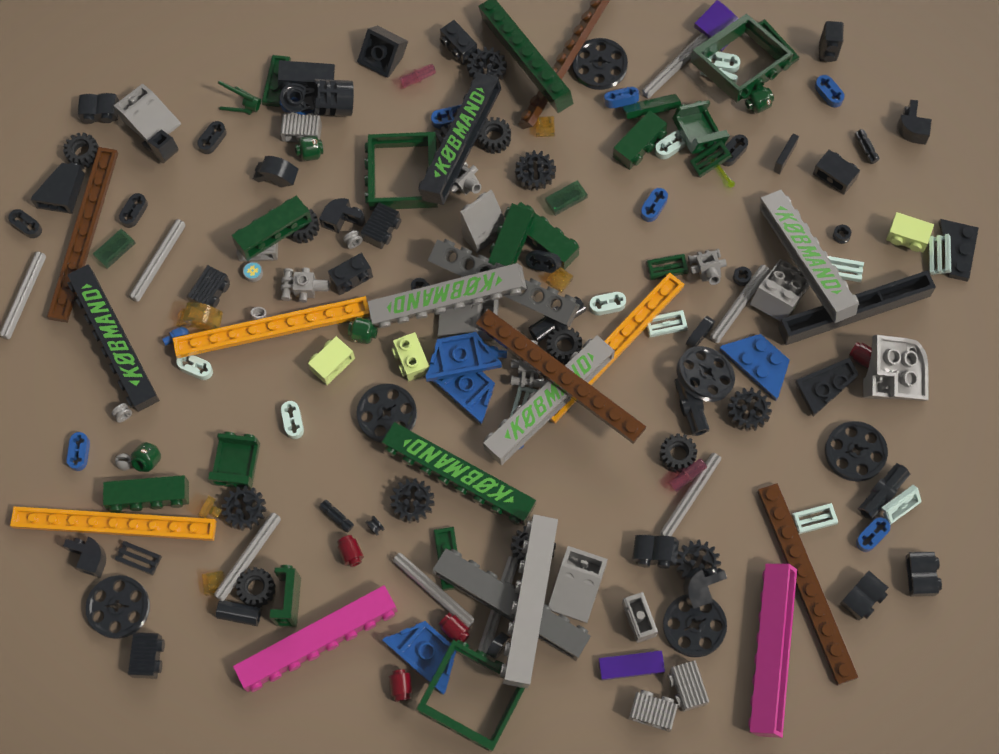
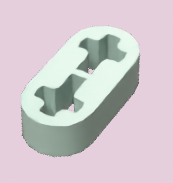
[707,52,740,73]
[655,130,686,159]
[589,292,626,315]
[177,355,213,380]
[281,401,304,439]

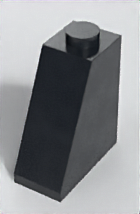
[31,162,85,214]

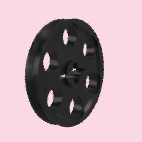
[573,38,628,90]
[676,346,735,402]
[357,384,417,443]
[825,421,888,482]
[86,575,150,639]
[663,595,727,657]

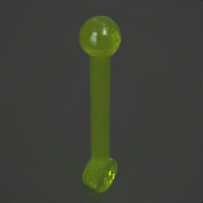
[711,159,735,188]

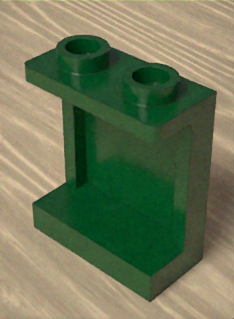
[672,100,730,154]
[208,432,260,490]
[270,565,301,627]

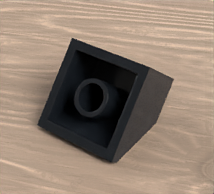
[357,25,408,78]

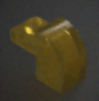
[176,302,223,331]

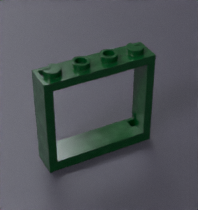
[691,13,793,103]
[364,132,438,210]
[415,640,525,752]

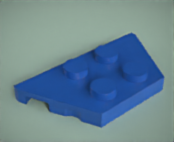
[426,332,502,382]
[719,334,790,401]
[425,370,495,425]
[382,621,456,695]

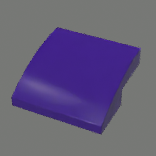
[694,0,739,52]

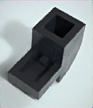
[897,100,932,145]
[142,129,178,163]
[253,156,299,188]
[319,198,365,233]
[63,537,107,578]
[683,566,727,609]

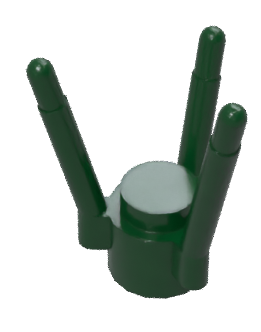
[218,81,261,115]

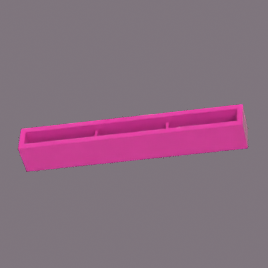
[748,564,797,738]
[233,585,397,692]

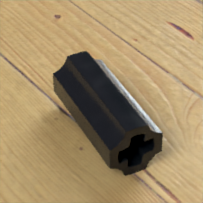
[216,600,262,626]

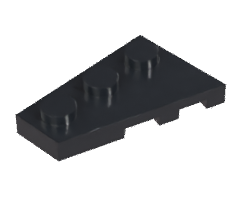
[795,357,859,417]

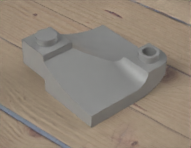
[863,335,929,401]

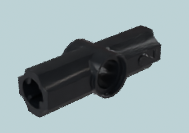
[528,296,586,342]
[674,378,709,436]
[858,463,910,520]

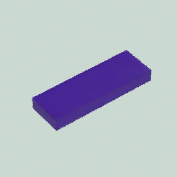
[599,651,665,680]

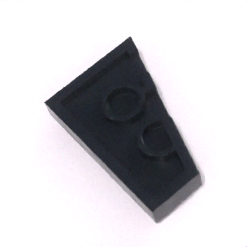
[939,219,979,282]

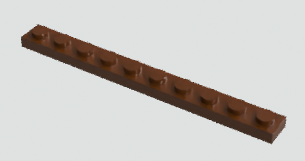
[518,0,610,129]
[47,147,118,323]
[476,309,646,444]
[757,483,858,686]

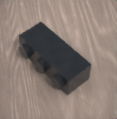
[278,60,335,89]

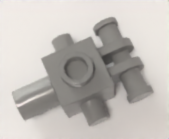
[451,162,481,195]
[688,249,727,285]
[281,268,329,303]
[511,340,544,389]

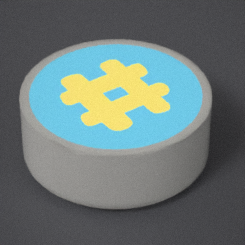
[243,262,263,282]

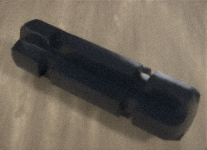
[855,129,880,164]
[319,500,354,533]

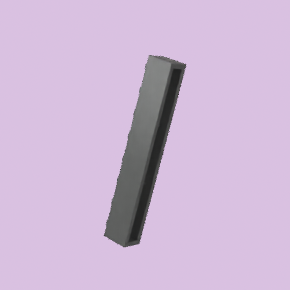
[432,548,591,661]

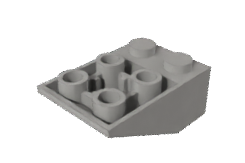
[113,84,181,143]
[460,190,505,253]
[750,259,810,322]
[438,298,499,340]
[548,546,608,623]

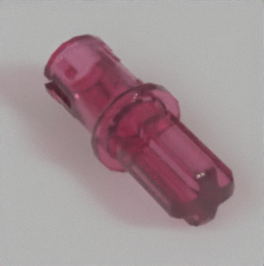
[399,64,436,89]
[669,459,707,492]

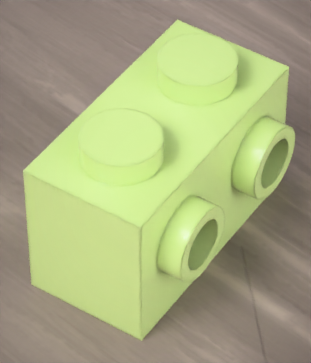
[886,212,934,252]
[391,332,429,382]
[308,336,355,385]

